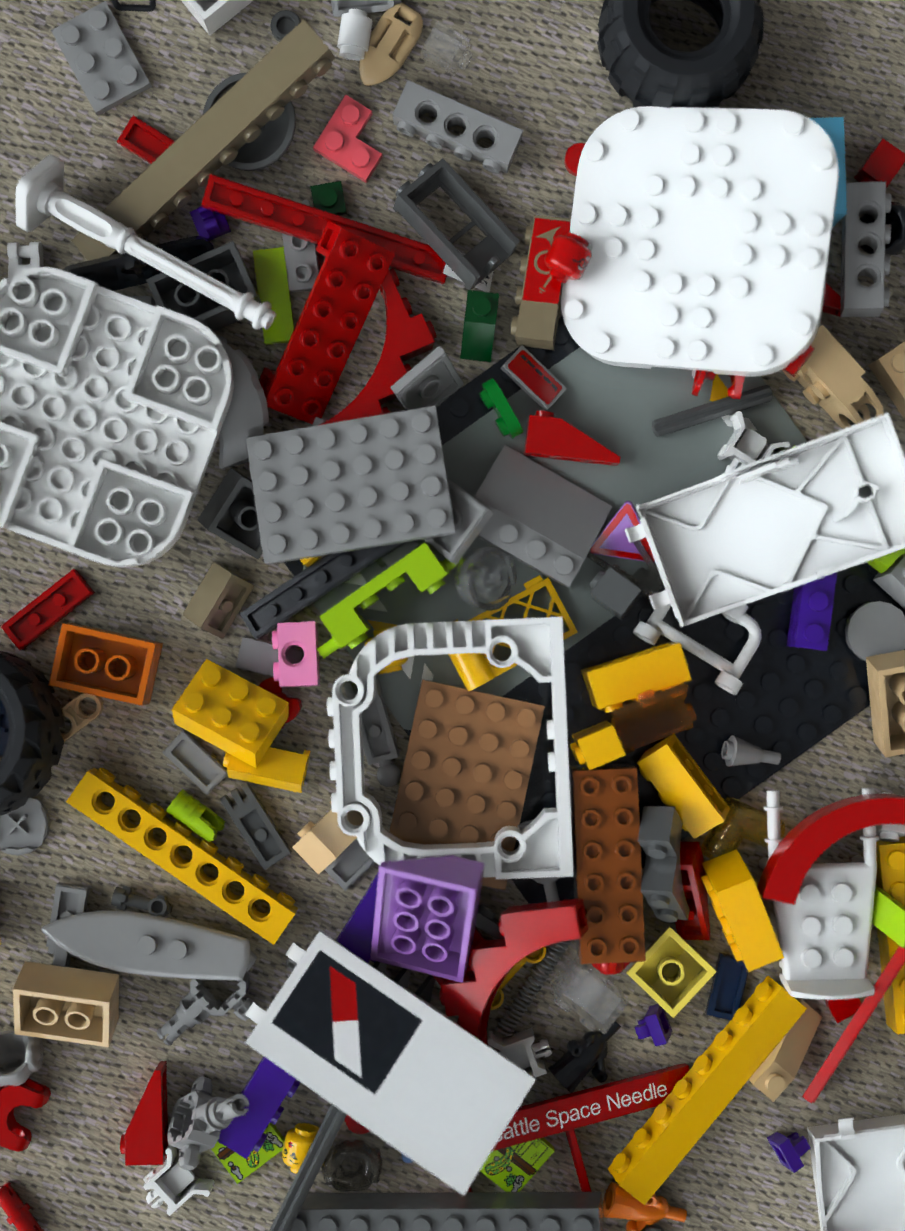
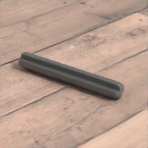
[652,385,773,437]

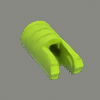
[166,789,225,842]

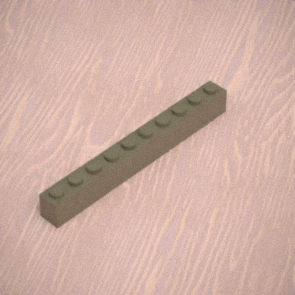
[71,19,335,261]

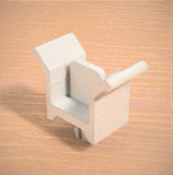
[717,411,790,473]
[487,1028,552,1078]
[143,1145,215,1216]

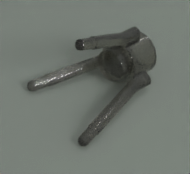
[587,527,663,600]

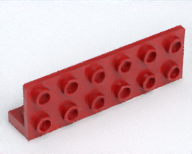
[259,221,394,425]

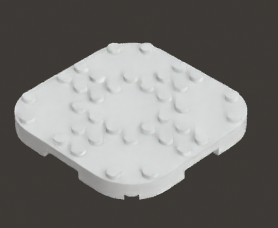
[561,106,839,376]
[0,267,234,567]

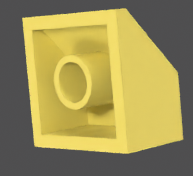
[626,926,717,1018]

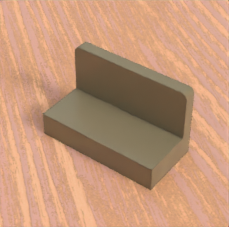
[183,562,254,639]

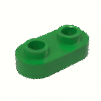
[479,378,524,439]

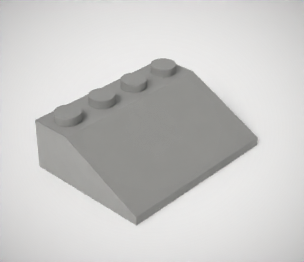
[474,445,613,588]

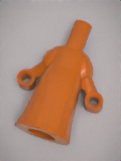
[602,1182,687,1231]

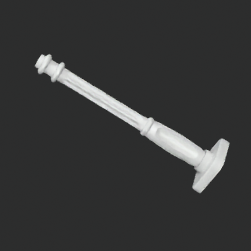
[16,154,276,330]

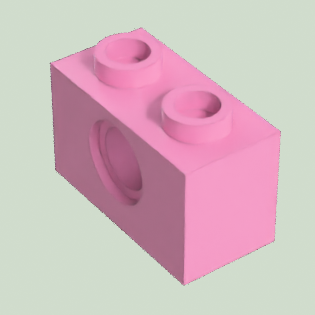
[272,621,320,688]

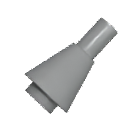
[721,735,781,767]

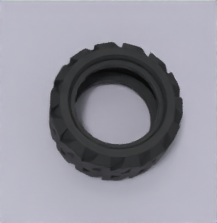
[0,651,65,815]

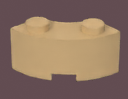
[292,801,364,874]

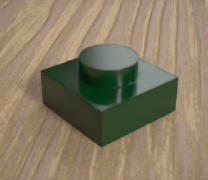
[310,181,347,216]

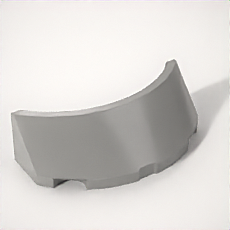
[216,335,269,469]

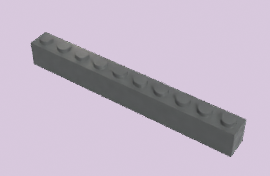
[290,1192,604,1231]

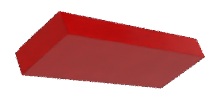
[1,569,95,651]

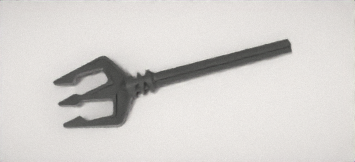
[269,961,435,1231]

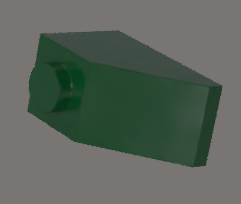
[460,290,499,363]

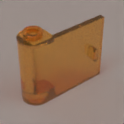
[611,682,697,754]

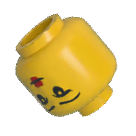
[282,1123,319,1174]

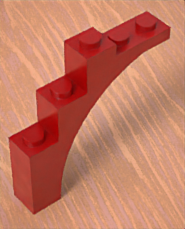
[320,268,437,425]
[440,898,589,1045]

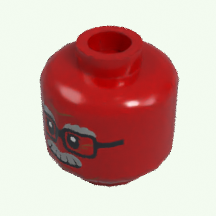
[544,232,592,284]

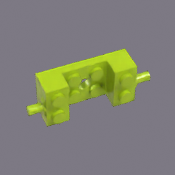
[317,543,465,659]

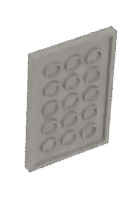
[246,406,456,565]

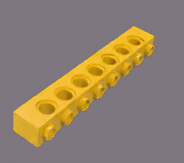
[66,767,298,945]

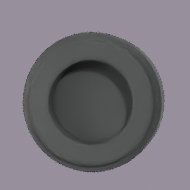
[270,10,301,42]

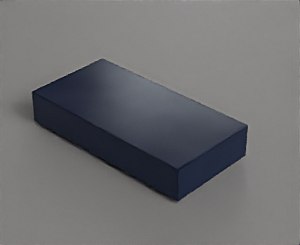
[705,952,748,1020]

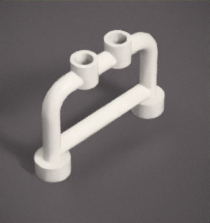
[633,604,762,695]

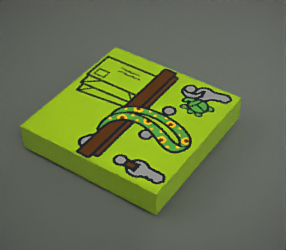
[211,1123,285,1184]
[480,1138,555,1192]

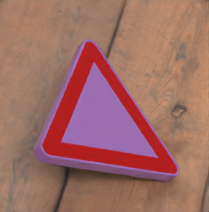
[589,501,655,563]

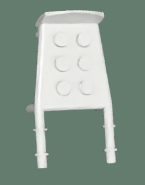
[759,788,880,999]

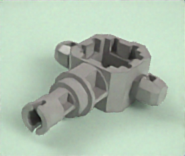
[157,950,257,1046]
[167,1077,249,1170]

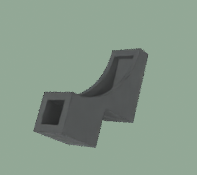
[638,806,689,923]

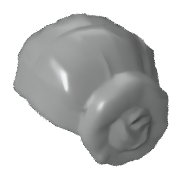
[0,1030,44,1087]

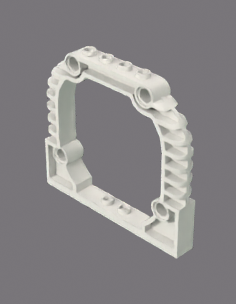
[327,617,574,879]

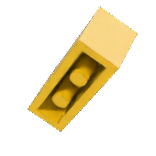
[637,733,731,839]

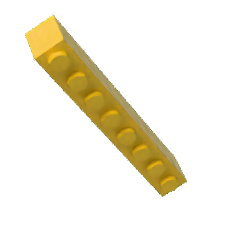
[608,976,807,1205]

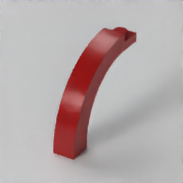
[757,793,905,905]

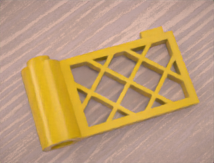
[448,575,578,692]

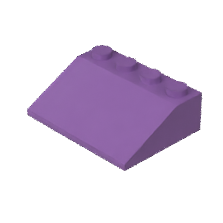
[370,856,485,983]

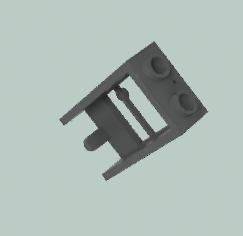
[393,158,520,290]

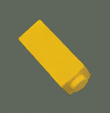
[223,747,311,793]

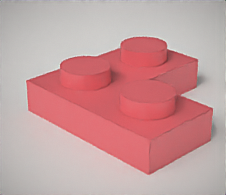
[313,95,383,183]

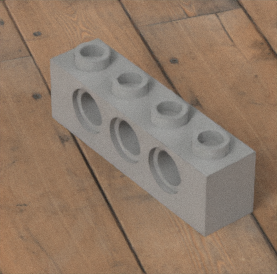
[392,80,523,174]
[840,182,891,317]

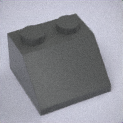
[198,468,262,560]

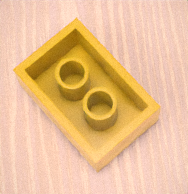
[581,642,692,713]
[172,659,289,768]
[701,849,784,972]

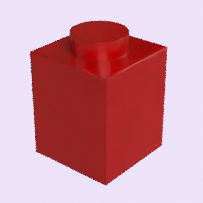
[854,139,905,188]

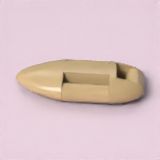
[359,3,423,86]

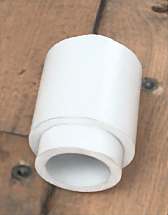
[337,9,373,61]

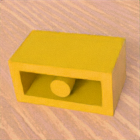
[570,721,625,770]

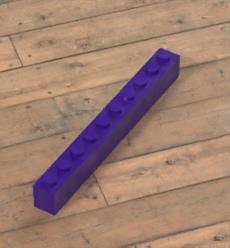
[218,873,378,1159]

